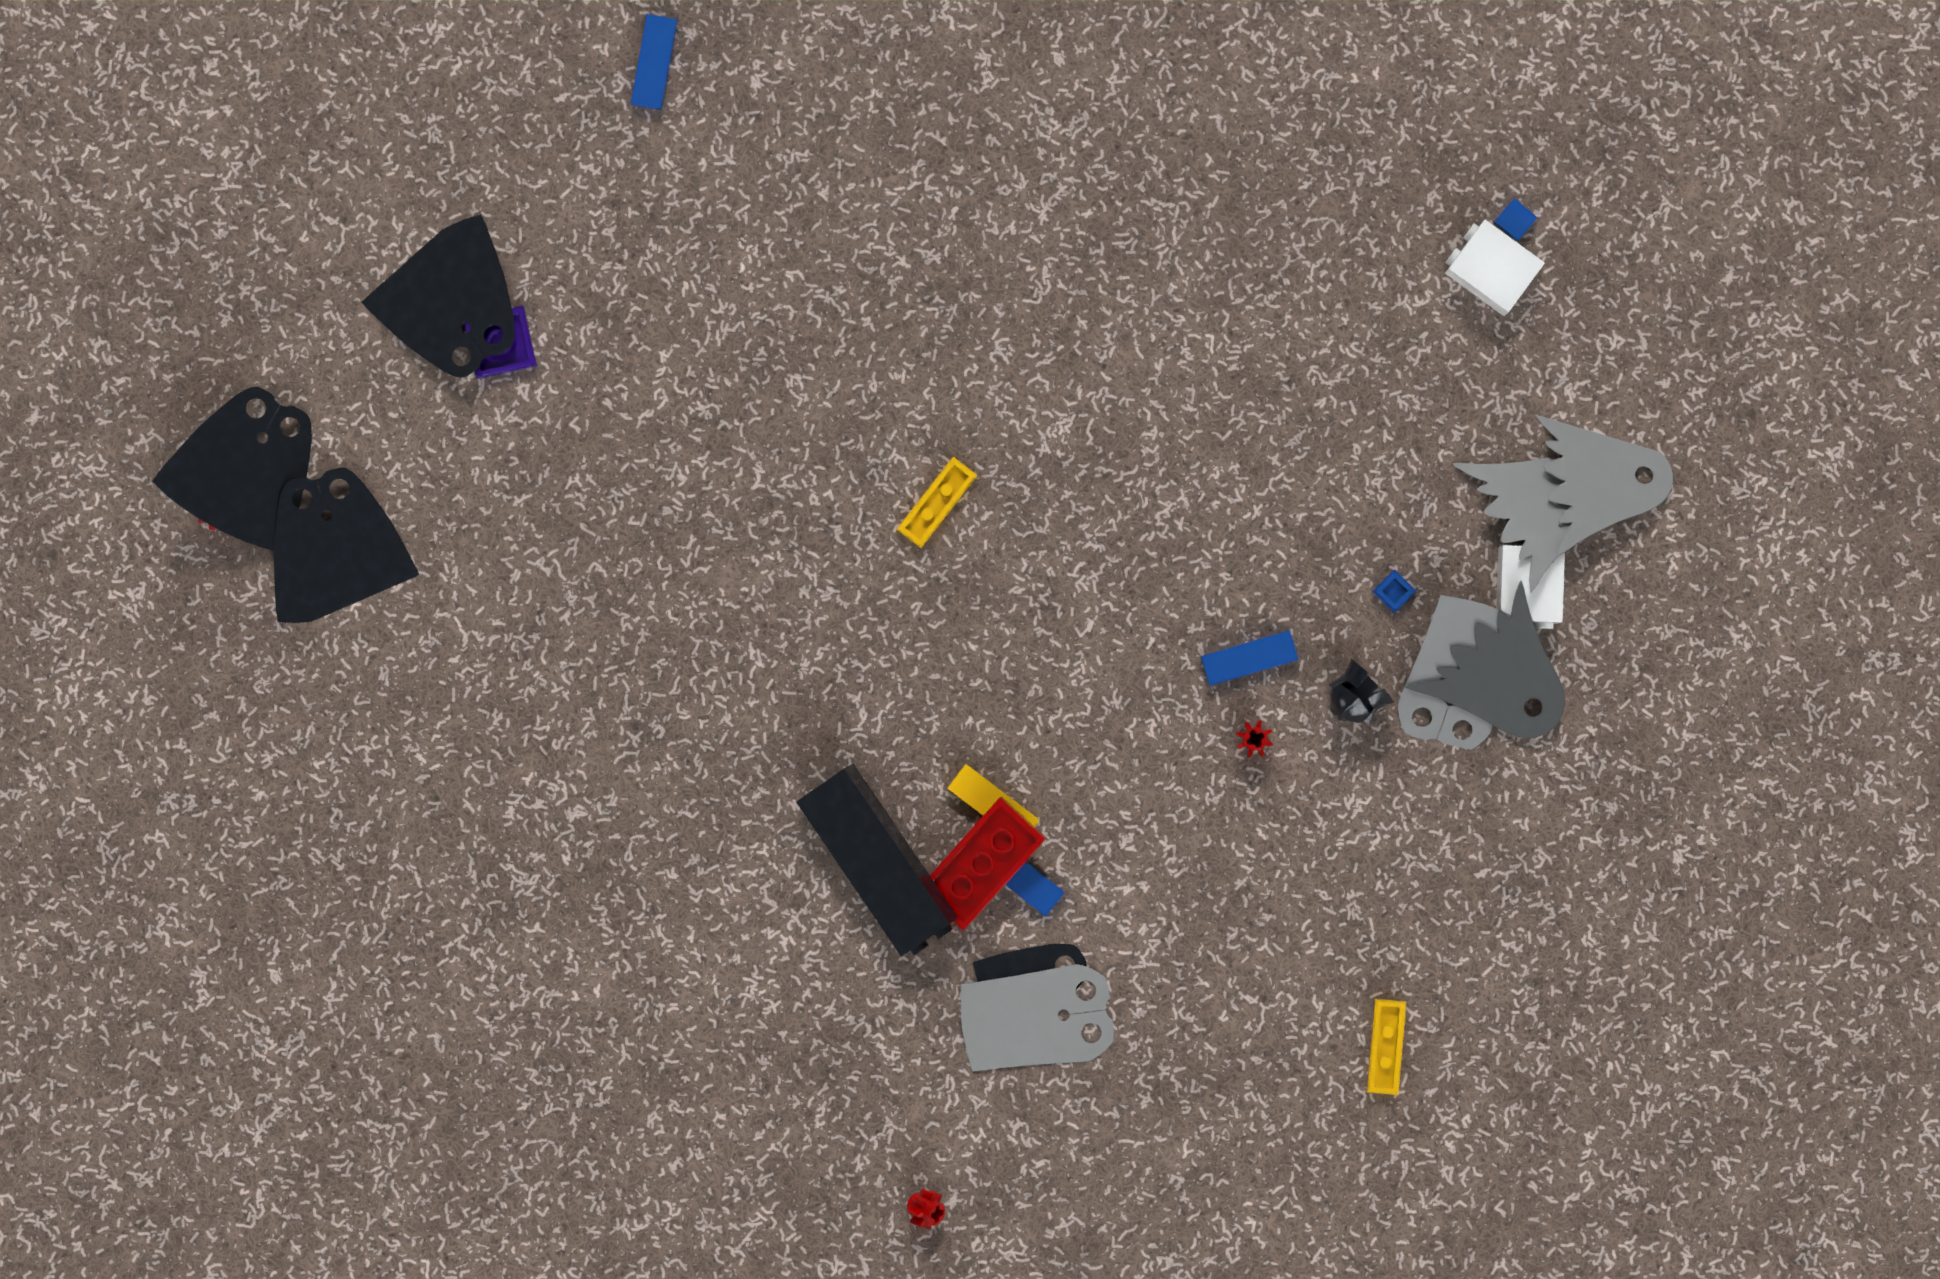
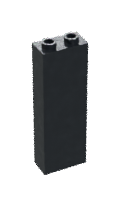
[796,763,958,957]

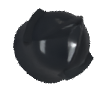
[1328,658,1394,725]

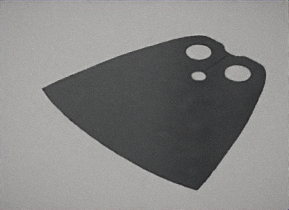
[362,214,515,378]
[152,387,312,551]
[274,467,419,623]

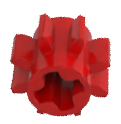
[1235,720,1273,758]
[907,1188,945,1229]

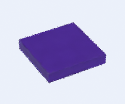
[464,306,537,380]

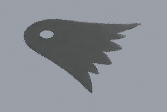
[1405,581,1565,738]

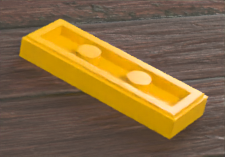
[897,457,977,548]
[947,764,1039,826]
[1367,999,1407,1095]

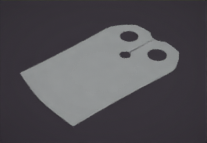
[1398,595,1511,750]
[961,964,1114,1071]

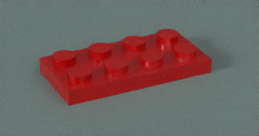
[930,796,1047,931]

